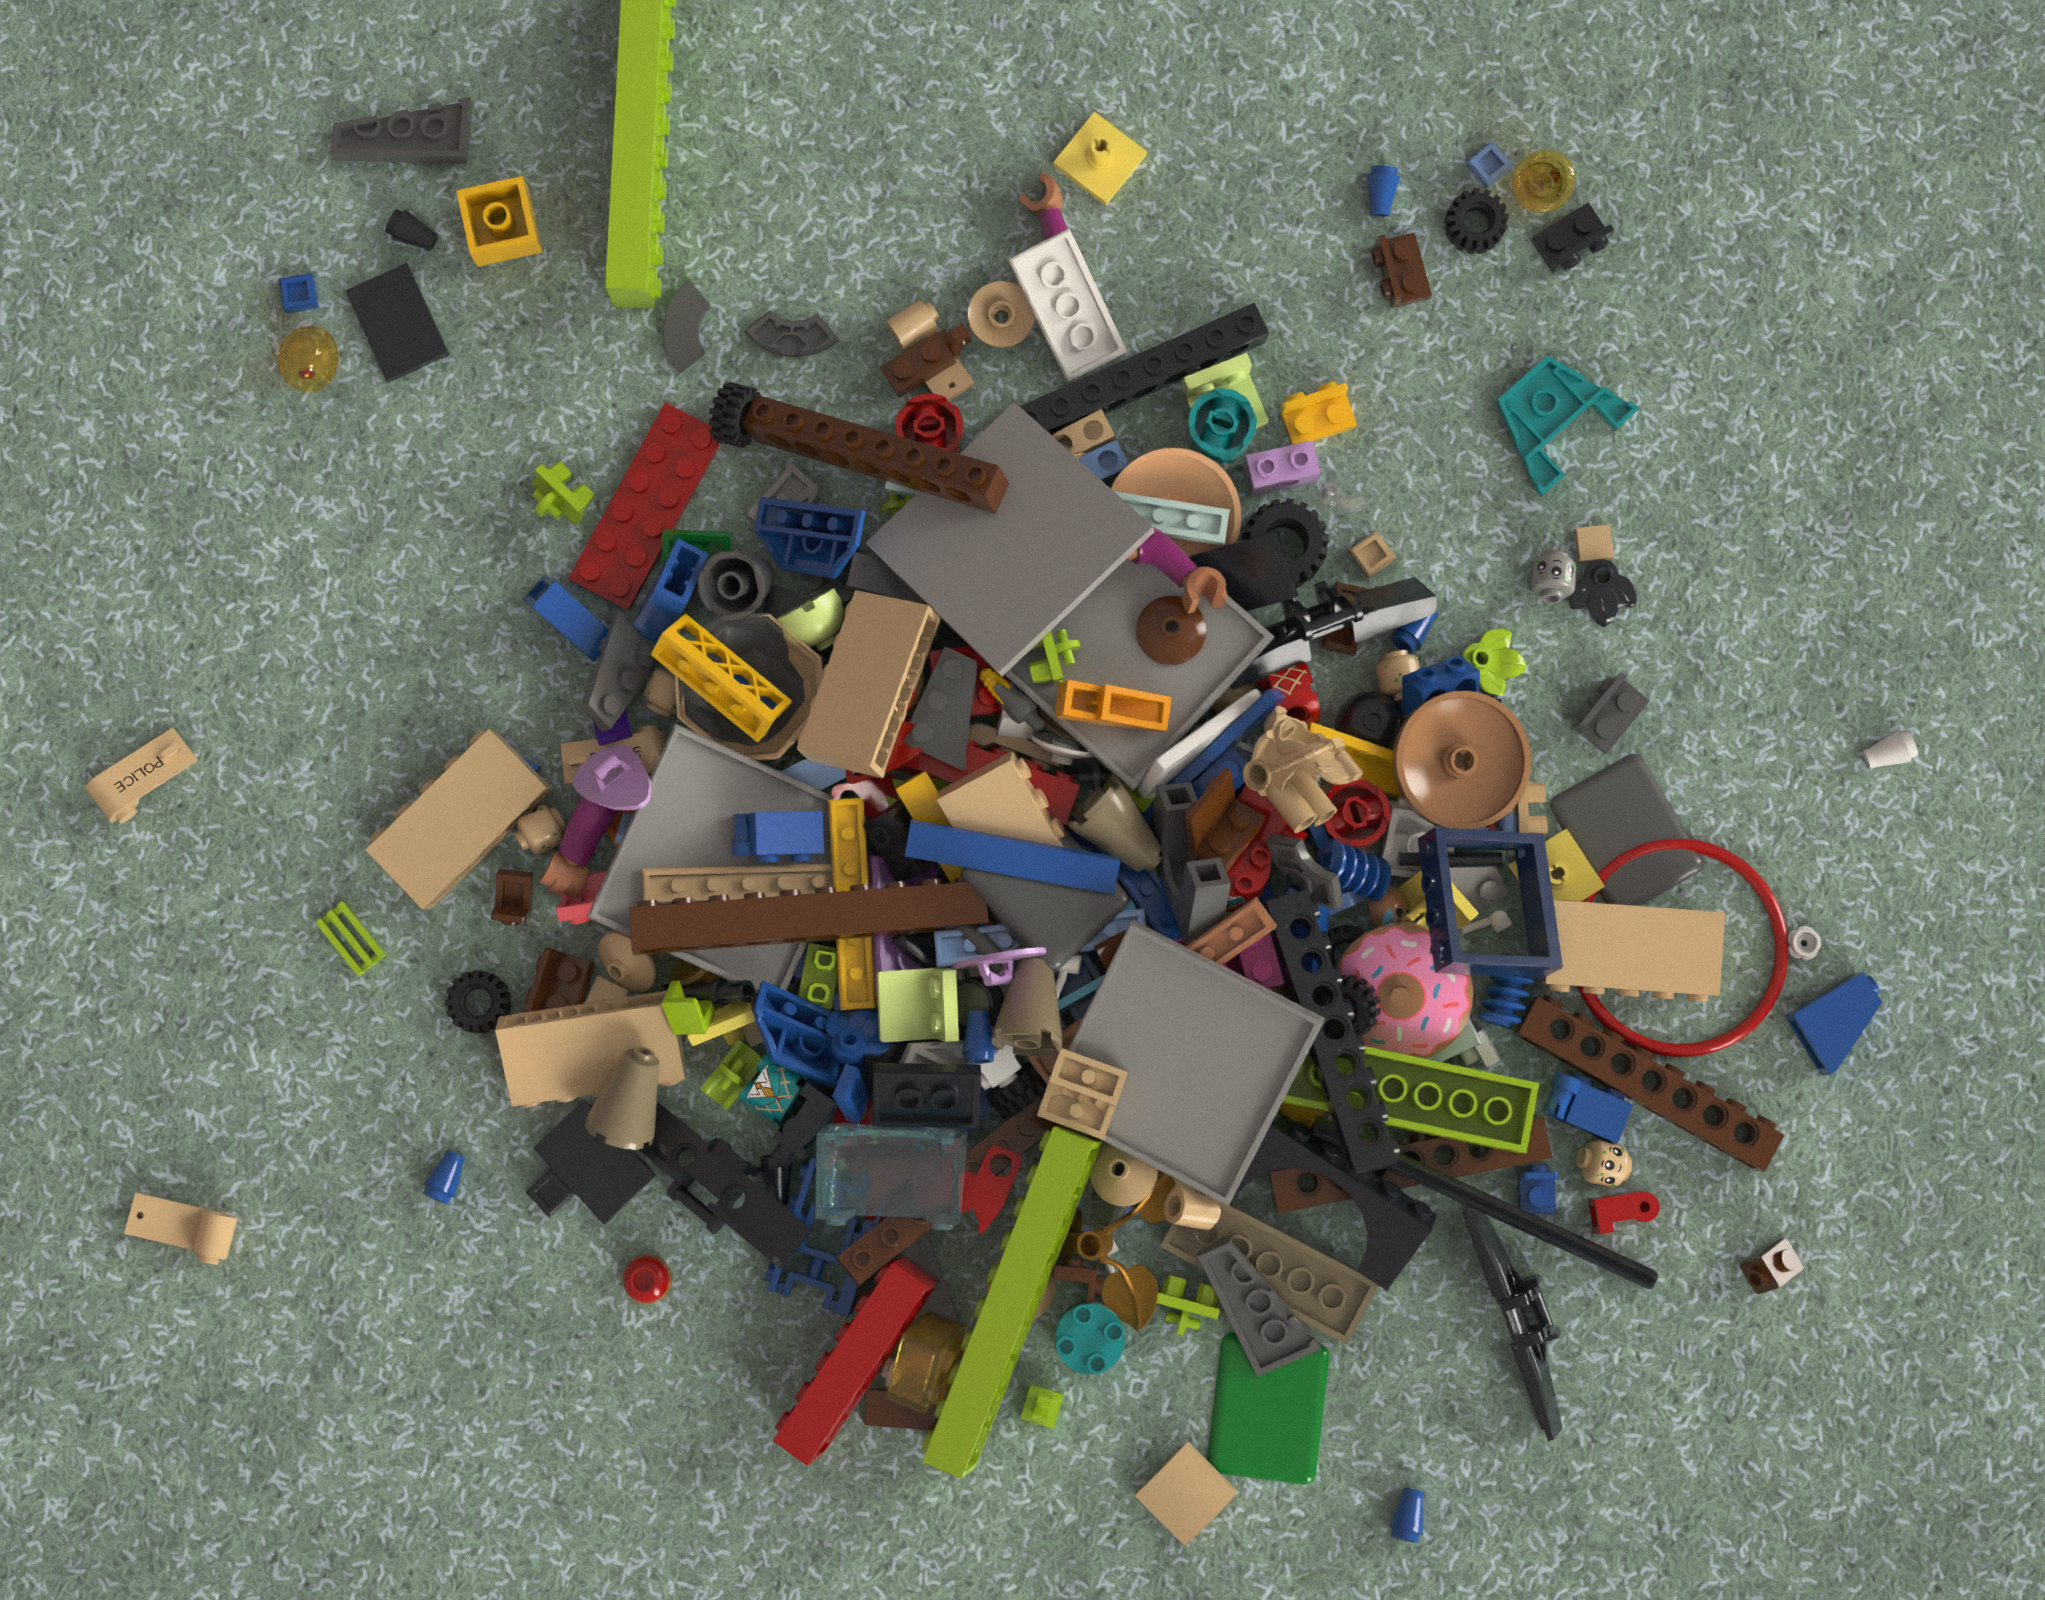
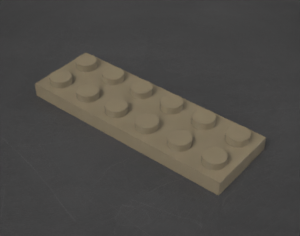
[1160,1201,1378,1345]

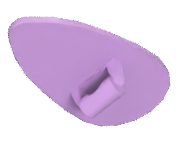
[573,744,652,810]
[950,947,1047,986]

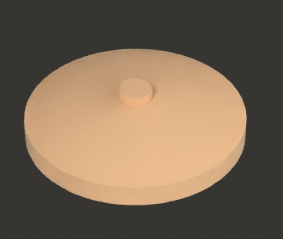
[1111,447,1242,556]

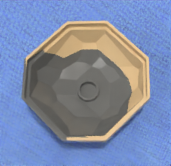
[674,613,823,761]

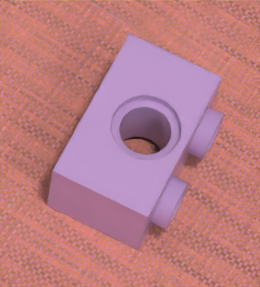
[1243,440,1320,496]

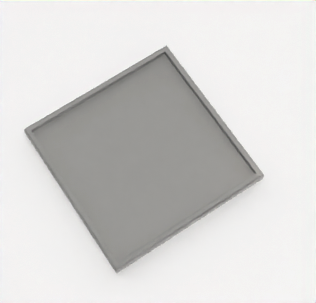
[865,402,1155,677]
[1004,560,1274,791]
[587,724,833,992]
[1039,920,1325,1206]

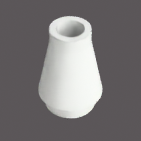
[1862,730,1918,769]

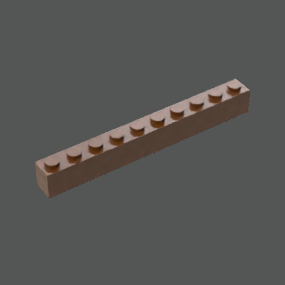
[629,877,989,955]

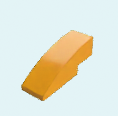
[1054,680,1172,732]

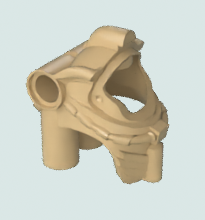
[1243,706,1363,833]

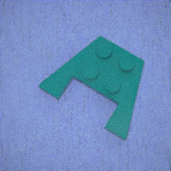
[1495,356,1640,497]

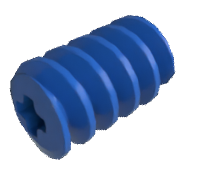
[1314,839,1391,902]
[1477,953,1534,1030]

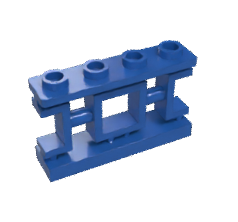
[764,1155,887,1317]

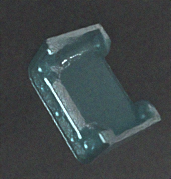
[815,1123,967,1230]

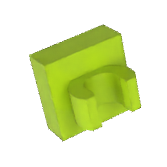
[1020,1383,1064,1429]

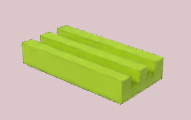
[315,901,387,976]

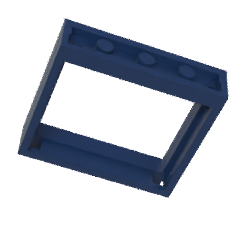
[1417,827,1563,978]

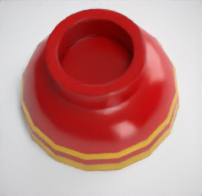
[622,1254,672,1304]

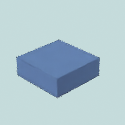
[1465,141,1514,189]

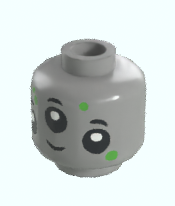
[1531,550,1576,603]

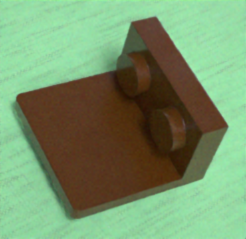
[1185,767,1266,873]

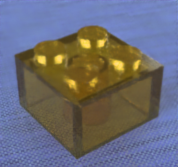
[885,1311,966,1414]

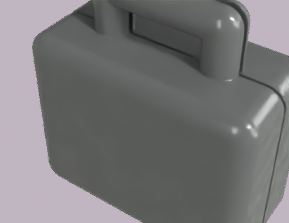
[1550,754,1703,906]
[955,814,1128,979]

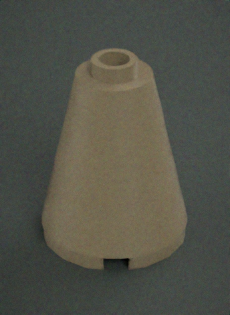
[1066,776,1162,872]
[991,957,1063,1056]
[585,1046,659,1150]

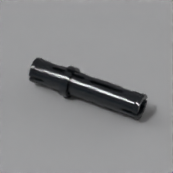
[660,978,755,1007]

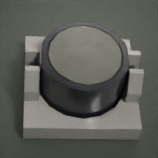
[956,967,1009,1033]

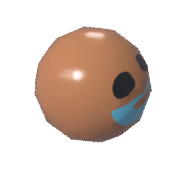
[1366,886,1407,926]

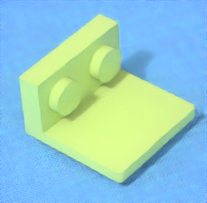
[1181,353,1269,429]
[876,967,959,1042]

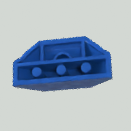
[754,497,866,579]
[752,981,865,1089]

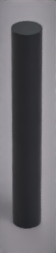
[1397,852,1503,866]

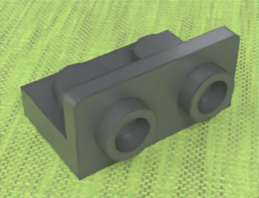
[1573,672,1650,754]

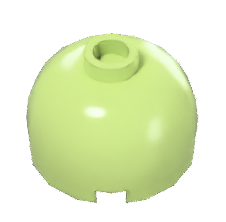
[777,588,845,651]

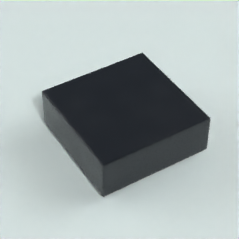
[526,1168,575,1218]

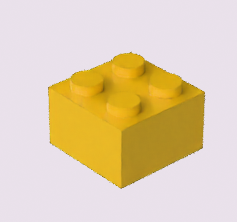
[456,176,543,267]

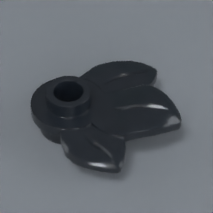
[1569,559,1637,627]

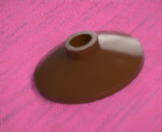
[1136,596,1206,665]

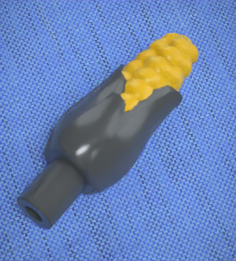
[980,668,1046,733]

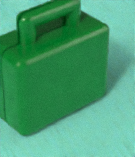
[1207,1333,1330,1485]

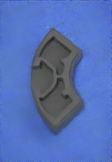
[663,279,711,374]
[744,310,839,357]
[1266,834,1343,910]

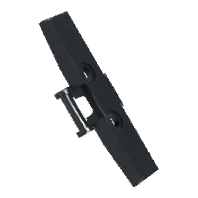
[1230,577,1438,690]
[639,1101,813,1269]
[1462,1207,1563,1441]

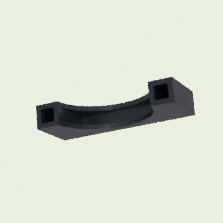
[1236,1109,1437,1291]

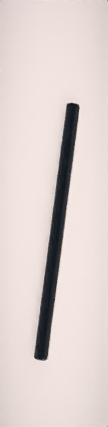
[1311,1116,1658,1289]

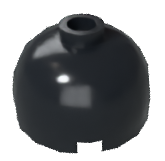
[1335,691,1403,750]

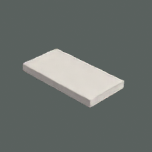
[1007,229,1127,382]
[1138,689,1262,799]

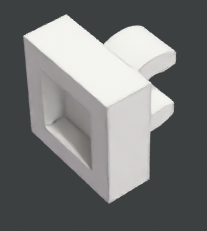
[1460,1028,1500,1067]

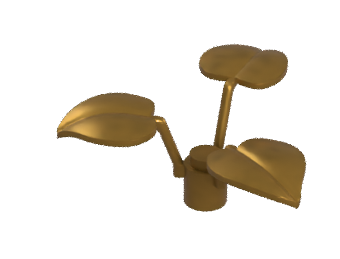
[1058,1170,1176,1331]

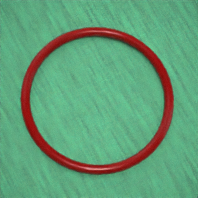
[1577,838,1789,1057]

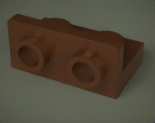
[1371,232,1432,308]
[524,947,595,1013]

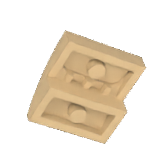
[1037,1048,1128,1140]
[1135,1441,1238,1546]

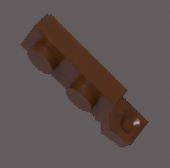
[880,324,972,397]

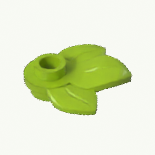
[1462,628,1527,696]

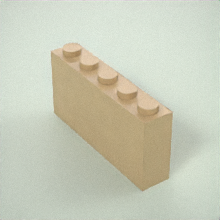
[797,590,941,778]
[366,729,553,910]
[937,751,1066,847]
[1539,900,1725,1002]
[495,991,686,1108]

